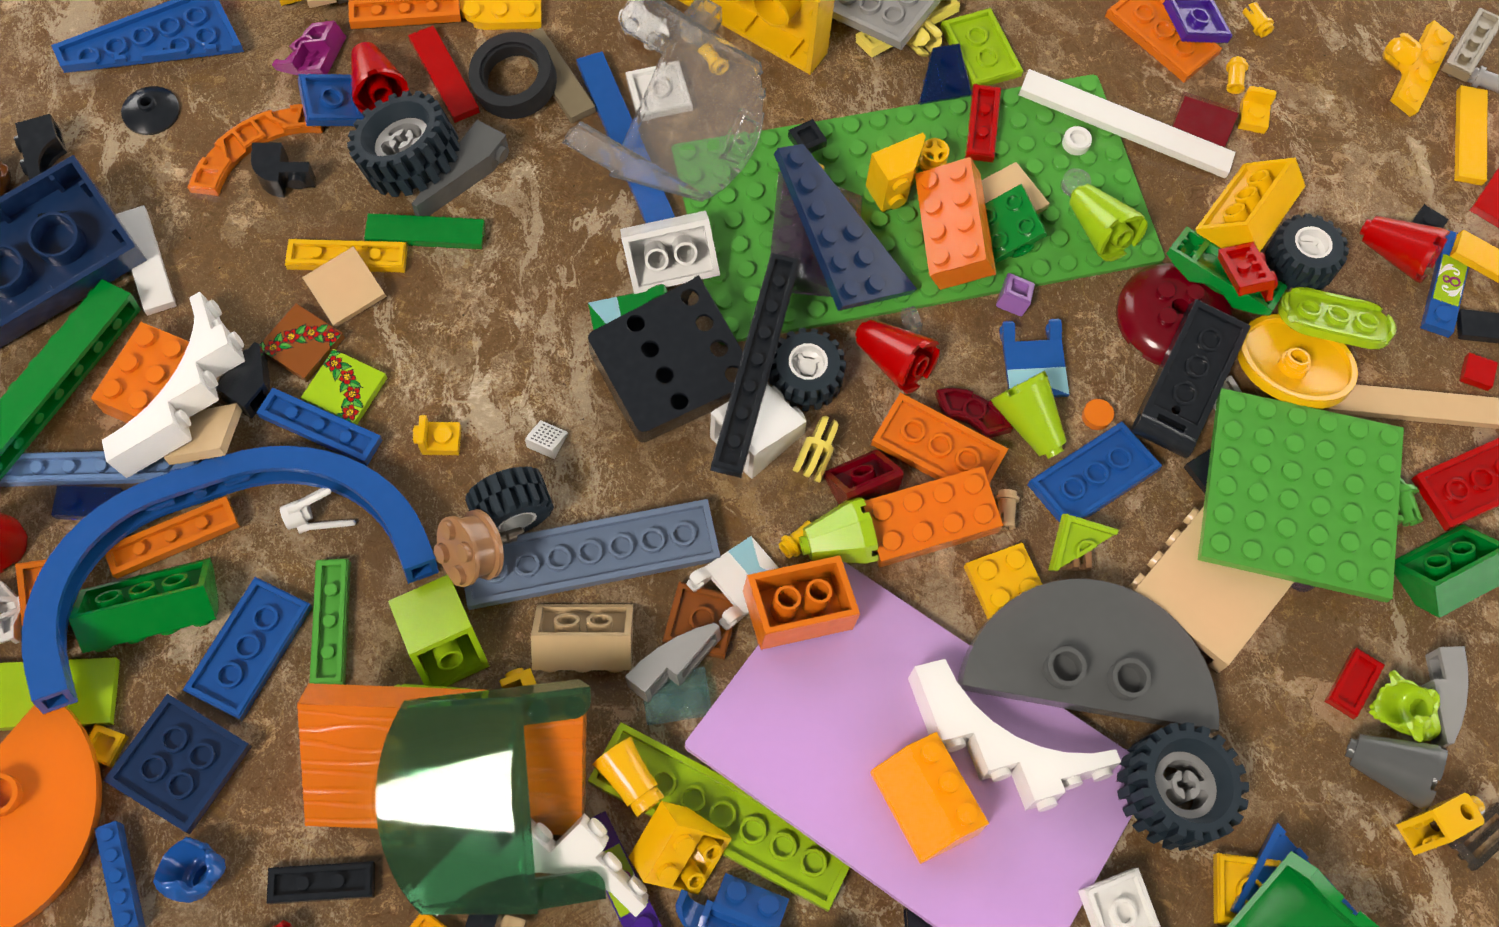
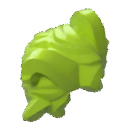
[1369,670,1441,743]

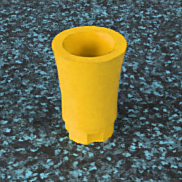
[592,737,664,817]

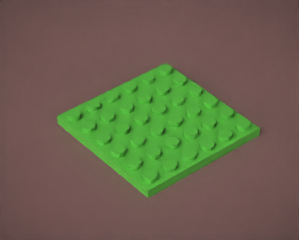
[1197,388,1404,603]

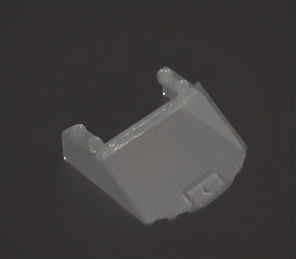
[562,0,766,202]

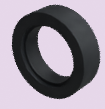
[468,32,557,119]

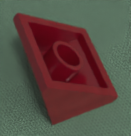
[1172,91,1239,148]
[824,449,904,505]

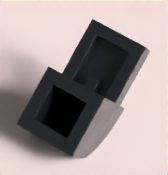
[251,142,316,198]

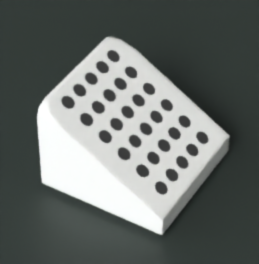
[525,420,568,459]

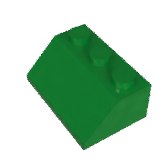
[1394,524,1499,618]

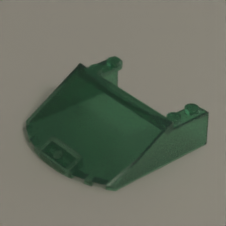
[375,679,606,915]

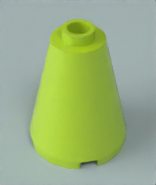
[1070,184,1148,262]
[991,370,1067,459]

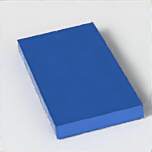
[1027,421,1162,522]
[183,577,313,721]

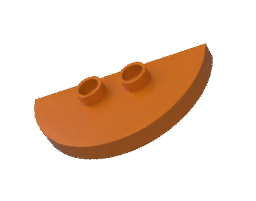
[0,705,102,927]

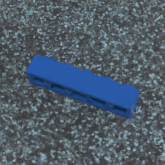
[94,821,145,927]

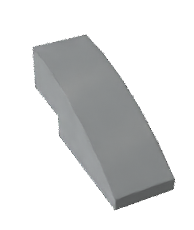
[625,623,721,703]
[1421,646,1469,747]

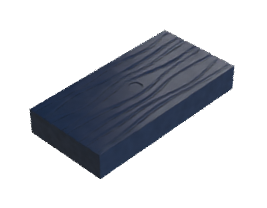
[0,155,147,348]

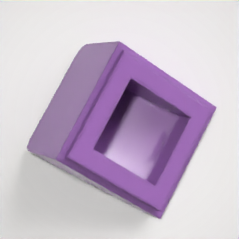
[996,273,1035,316]

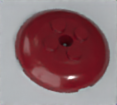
[1116,263,1233,366]

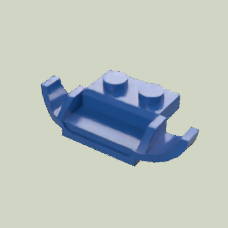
[676,873,789,927]

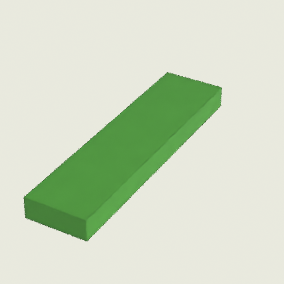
[310,559,351,685]

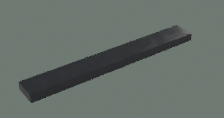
[710,253,800,478]

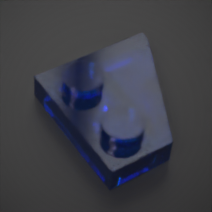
[918,44,972,105]

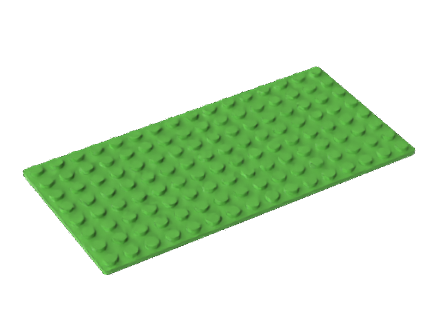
[672,75,1165,345]

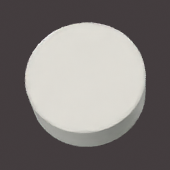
[1062,126,1092,155]

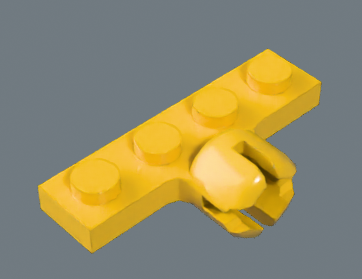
[1382,20,1454,117]

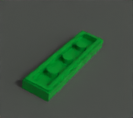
[364,213,485,249]

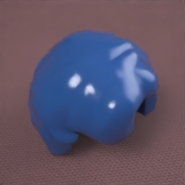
[153,837,226,903]

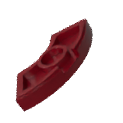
[935,388,1013,438]

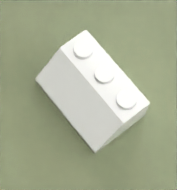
[620,211,720,294]

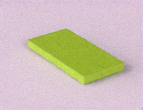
[0,657,120,731]

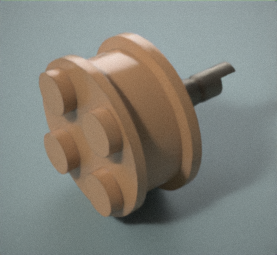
[434,509,525,587]

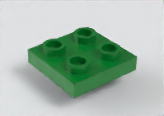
[985,184,1048,264]

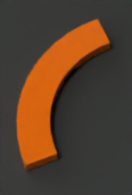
[187,104,324,196]

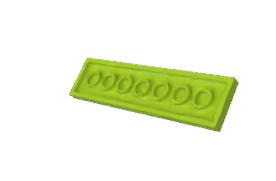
[588,722,850,912]

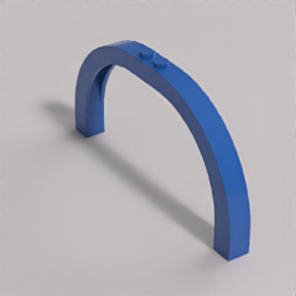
[22,446,439,714]

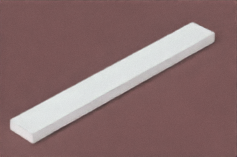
[1018,69,1236,178]

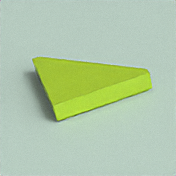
[1048,514,1119,571]

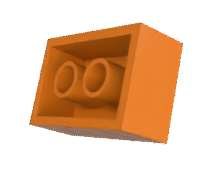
[91,322,189,423]
[743,556,860,650]

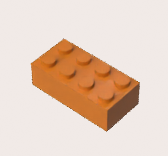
[915,157,996,290]
[861,466,1003,568]

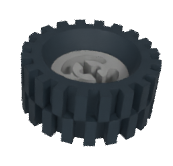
[347,91,460,197]
[1116,722,1249,851]

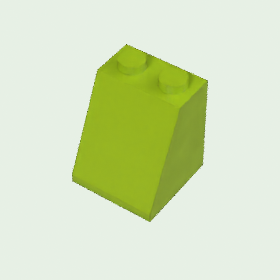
[388,575,490,687]

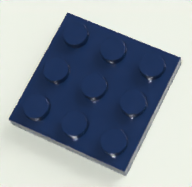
[103,694,252,834]

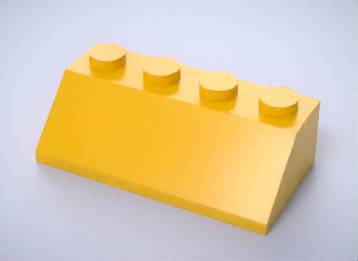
[1196,157,1306,252]

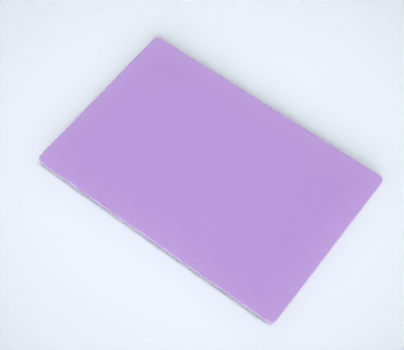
[685,562,1132,927]

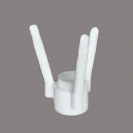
[280,488,356,534]

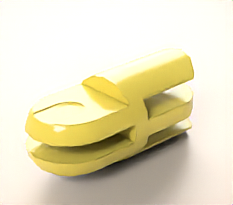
[793,416,839,483]

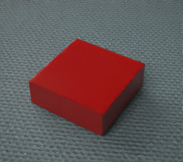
[1459,352,1498,391]

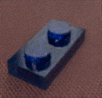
[51,485,124,520]

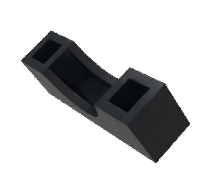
[14,114,70,217]

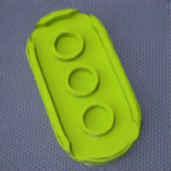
[1278,287,1396,349]

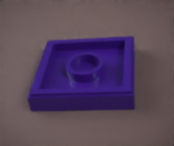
[1163,0,1232,43]

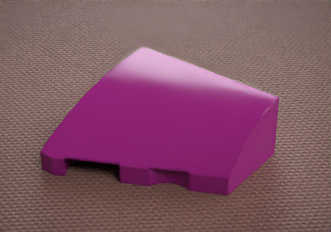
[272,20,346,76]

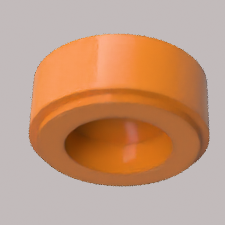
[1082,399,1114,430]

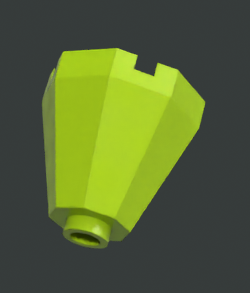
[799,497,878,564]

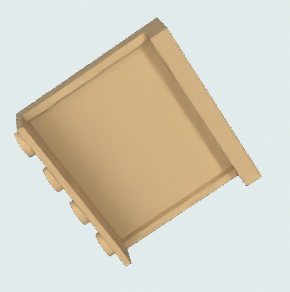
[1129,506,1294,673]

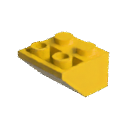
[629,801,732,895]

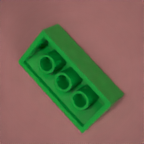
[69,558,219,653]

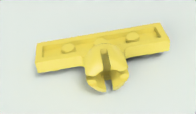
[856,0,960,58]

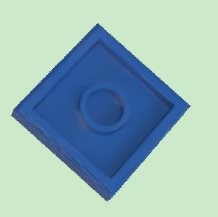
[297,74,364,126]

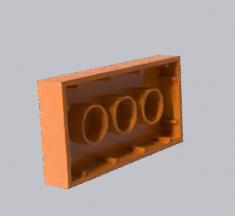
[297,683,587,835]

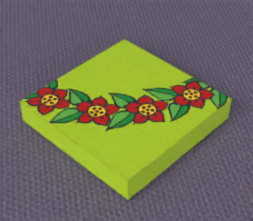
[301,349,387,425]

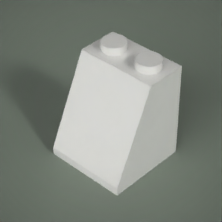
[710,384,807,479]

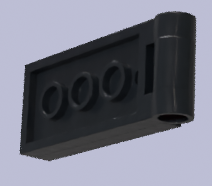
[1131,299,1251,459]

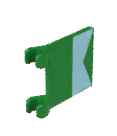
[588,284,667,330]

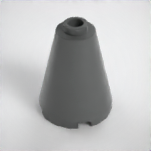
[1345,734,1448,811]

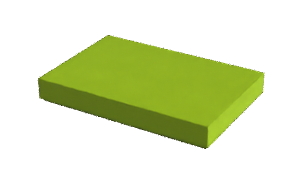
[940,8,1023,90]

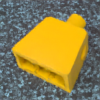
[1396,792,1485,856]

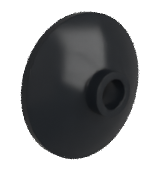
[121,86,180,135]

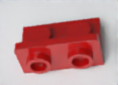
[1218,242,1278,302]

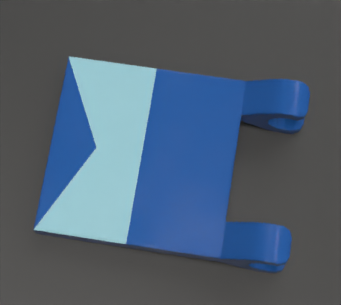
[999,319,1070,397]

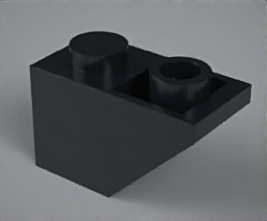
[215,342,271,419]

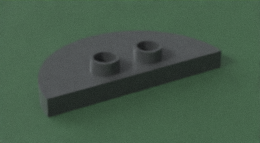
[957,579,1219,733]

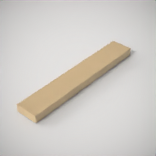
[1325,384,1499,429]

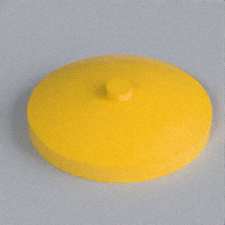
[1237,314,1358,409]

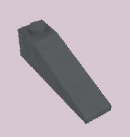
[412,120,509,216]

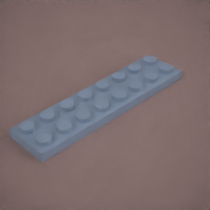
[464,499,721,610]

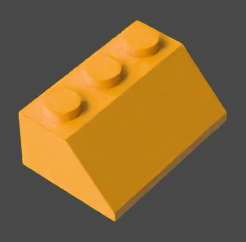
[870,732,989,864]

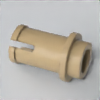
[995,489,1020,530]

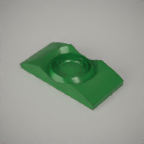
[1166,226,1288,316]

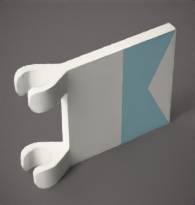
[686,536,779,630]

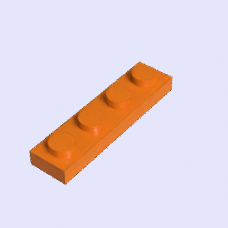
[348,0,461,29]
[105,496,240,579]

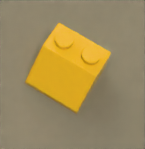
[866,133,926,212]

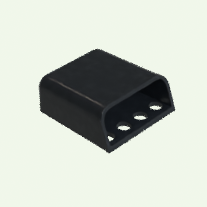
[588,275,743,443]

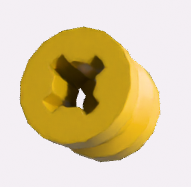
[919,138,950,171]

